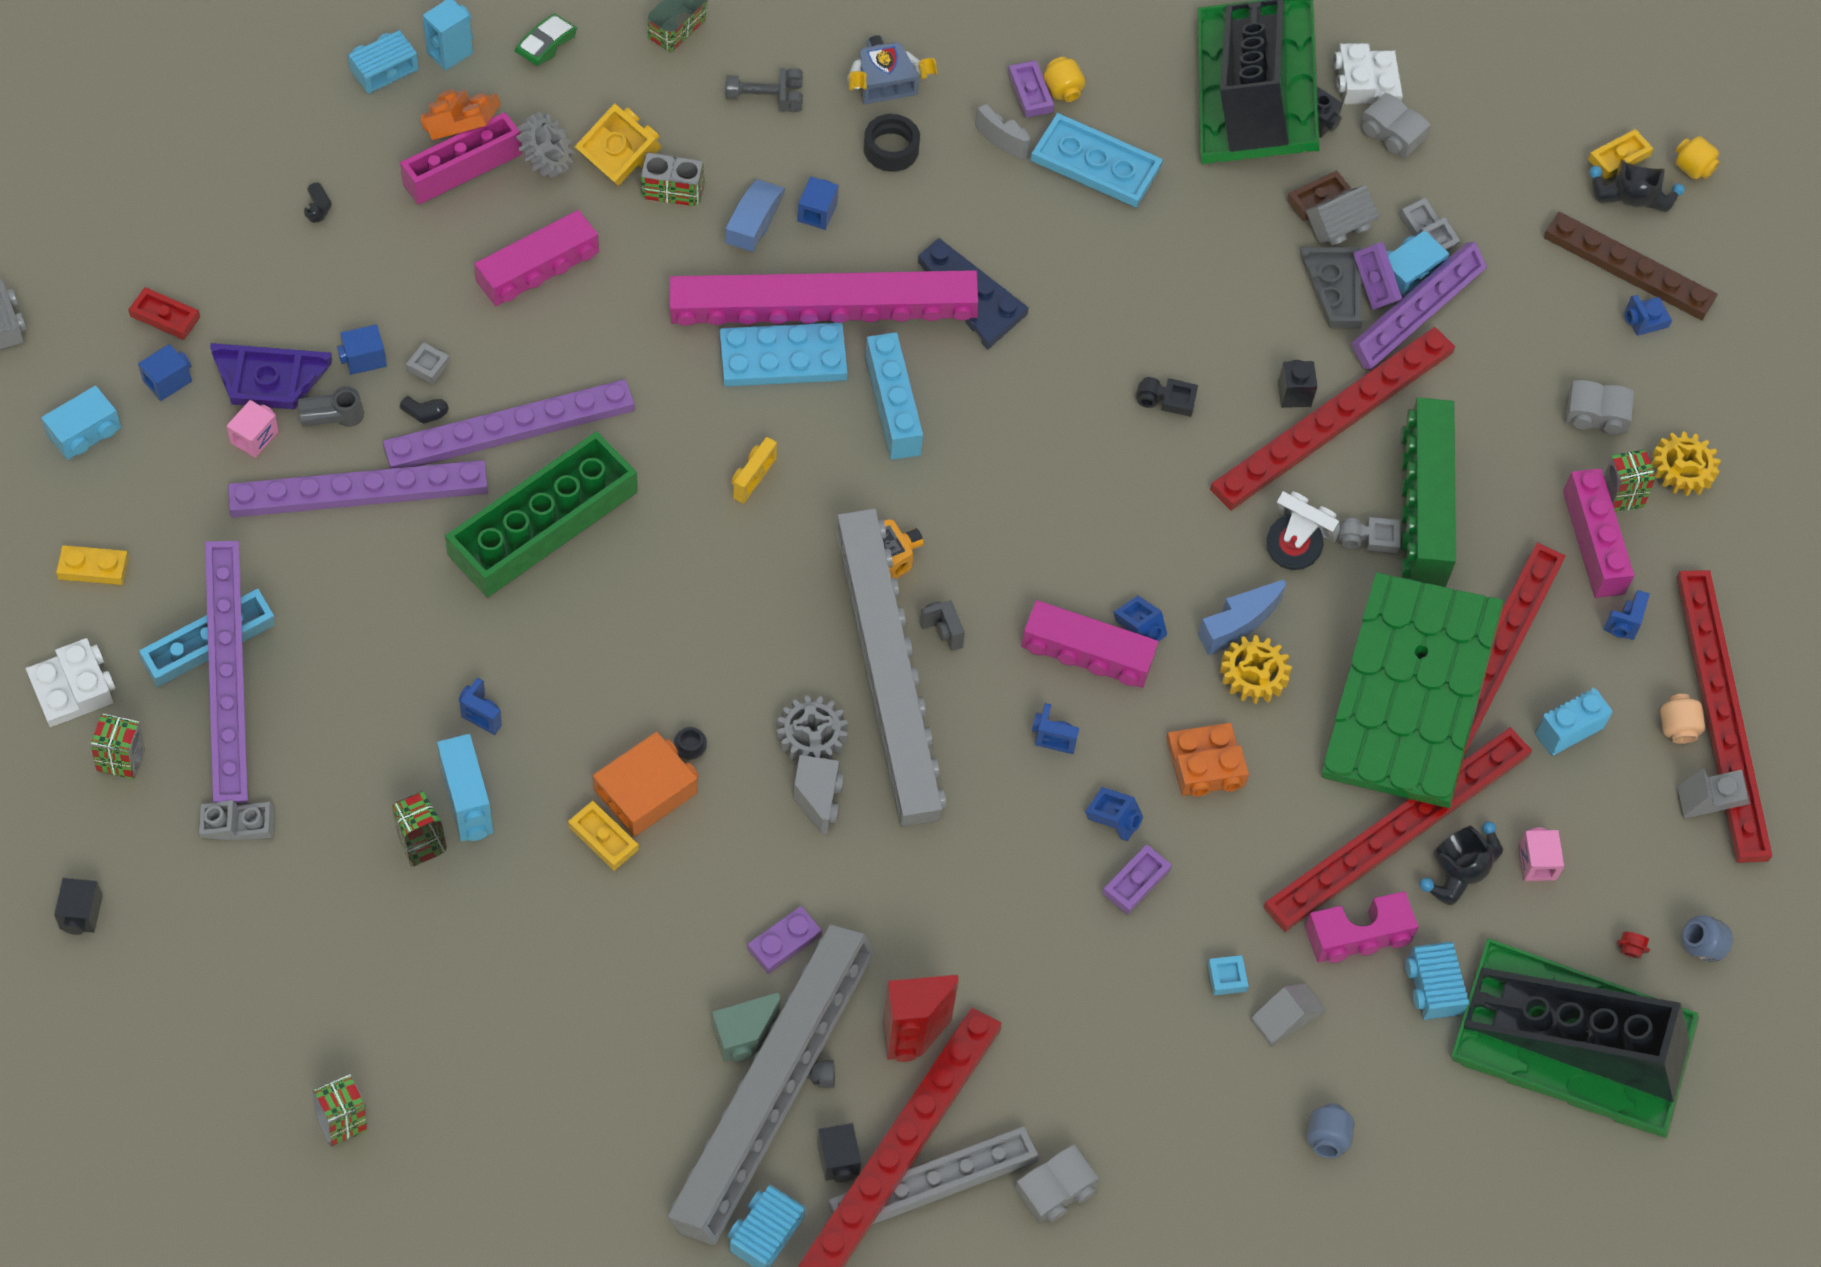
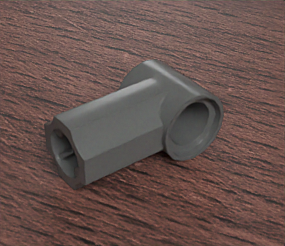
[298,386,364,427]

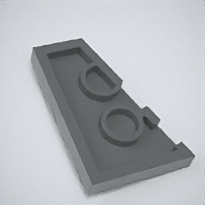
[1300,247,1361,328]

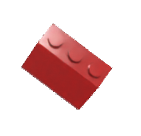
[883,975,959,1062]

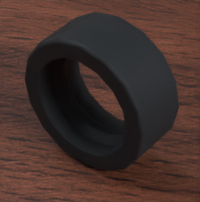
[864,114,920,172]

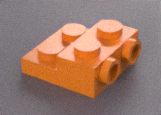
[421,89,501,140]
[1166,723,1249,797]

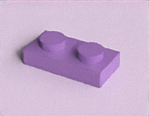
[1008,60,1054,118]
[1353,242,1402,310]
[1102,844,1172,915]
[747,906,822,974]

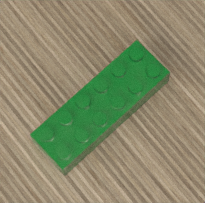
[1400,397,1456,587]
[445,431,638,598]

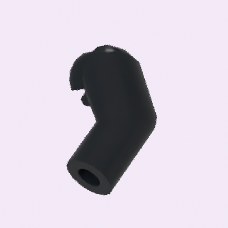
[304,182,332,223]
[399,396,449,423]

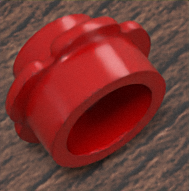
[1617,931,1650,959]

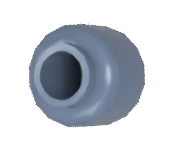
[1681,915,1733,962]
[1306,1103,1355,1158]

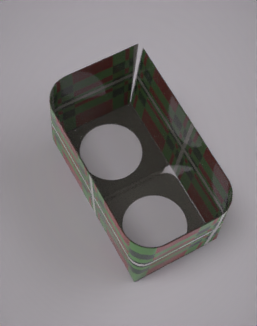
[391,791,447,867]

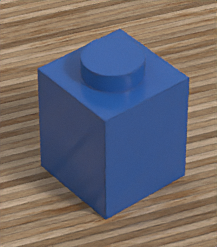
[797,176,839,230]
[337,324,387,375]
[138,344,192,401]

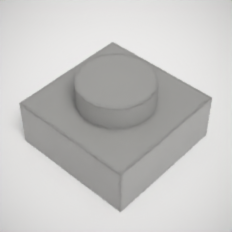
[406,342,450,385]

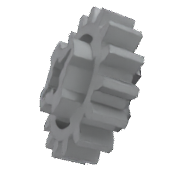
[516,112,574,178]
[777,695,848,760]

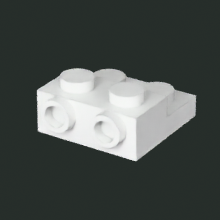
[1333,44,1403,104]
[25,638,115,728]

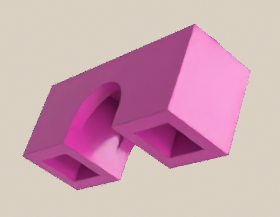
[1305,891,1419,963]

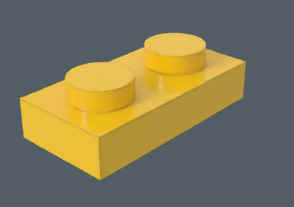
[1588,129,1653,179]
[731,437,777,504]
[56,545,129,585]
[568,801,639,871]

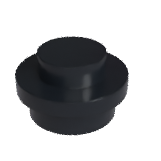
[674,727,707,759]

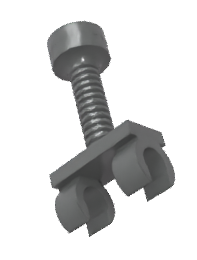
[726,68,803,112]

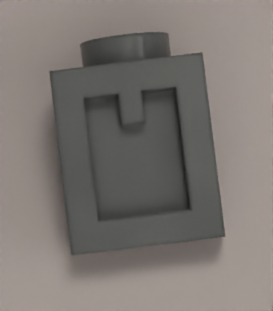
[920,600,965,651]

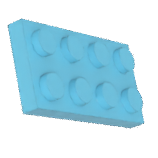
[1030,113,1163,208]
[720,323,848,387]

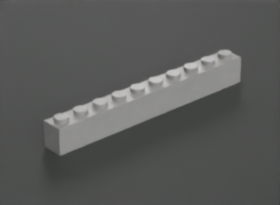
[836,508,946,827]
[667,924,875,1246]

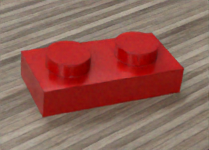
[128,287,200,340]

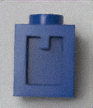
[1624,295,1672,336]
[1604,590,1650,640]
[1113,596,1167,641]
[459,678,502,735]
[1031,703,1079,754]
[1085,787,1143,841]

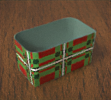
[648,0,708,53]

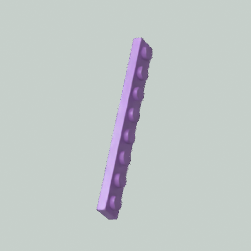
[383,379,635,469]
[228,460,488,518]
[205,541,248,804]

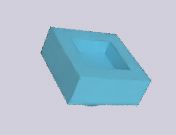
[1207,955,1249,996]

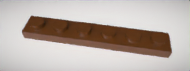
[1543,211,1718,321]

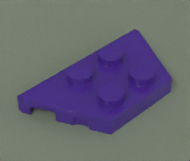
[210,343,332,409]

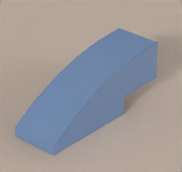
[725,179,785,252]
[1198,579,1286,656]

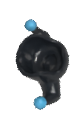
[1589,159,1685,212]
[1419,821,1503,905]

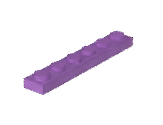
[1351,242,1487,369]

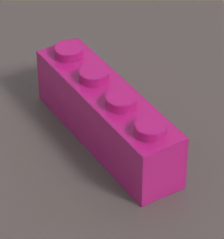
[400,112,522,205]
[474,209,599,306]
[1563,469,1634,598]
[1021,600,1159,688]

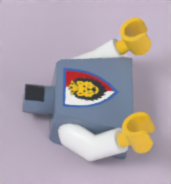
[847,35,938,105]

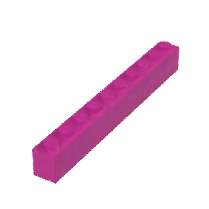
[670,271,978,326]

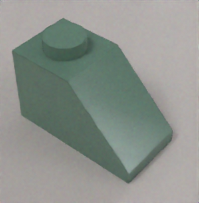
[712,993,780,1062]

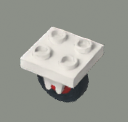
[1266,491,1340,570]

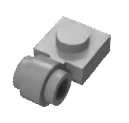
[1339,517,1400,553]

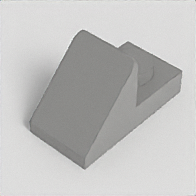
[1678,768,1750,819]

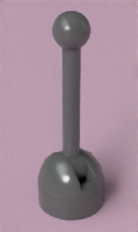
[807,1060,835,1088]

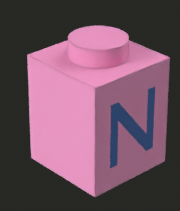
[226,400,279,458]
[1518,827,1564,881]

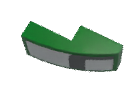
[515,13,577,66]

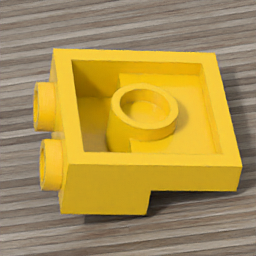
[575,103,662,186]

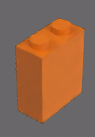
[592,732,699,837]

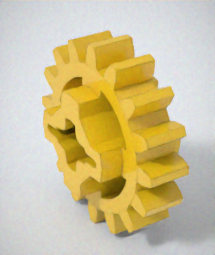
[1651,431,1721,496]
[1220,635,1292,704]

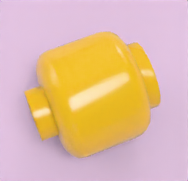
[1043,57,1086,102]
[1675,136,1720,180]

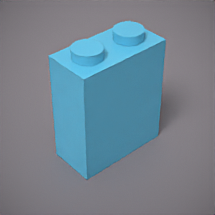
[437,734,493,841]

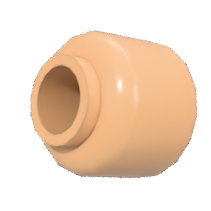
[1660,694,1705,744]

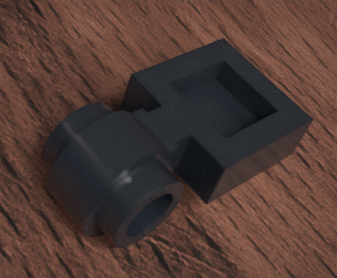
[1136,377,1198,417]

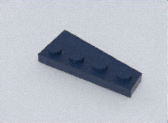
[918,238,1029,350]

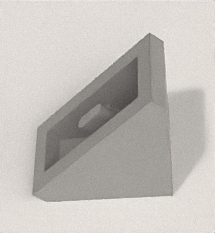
[1251,983,1326,1046]

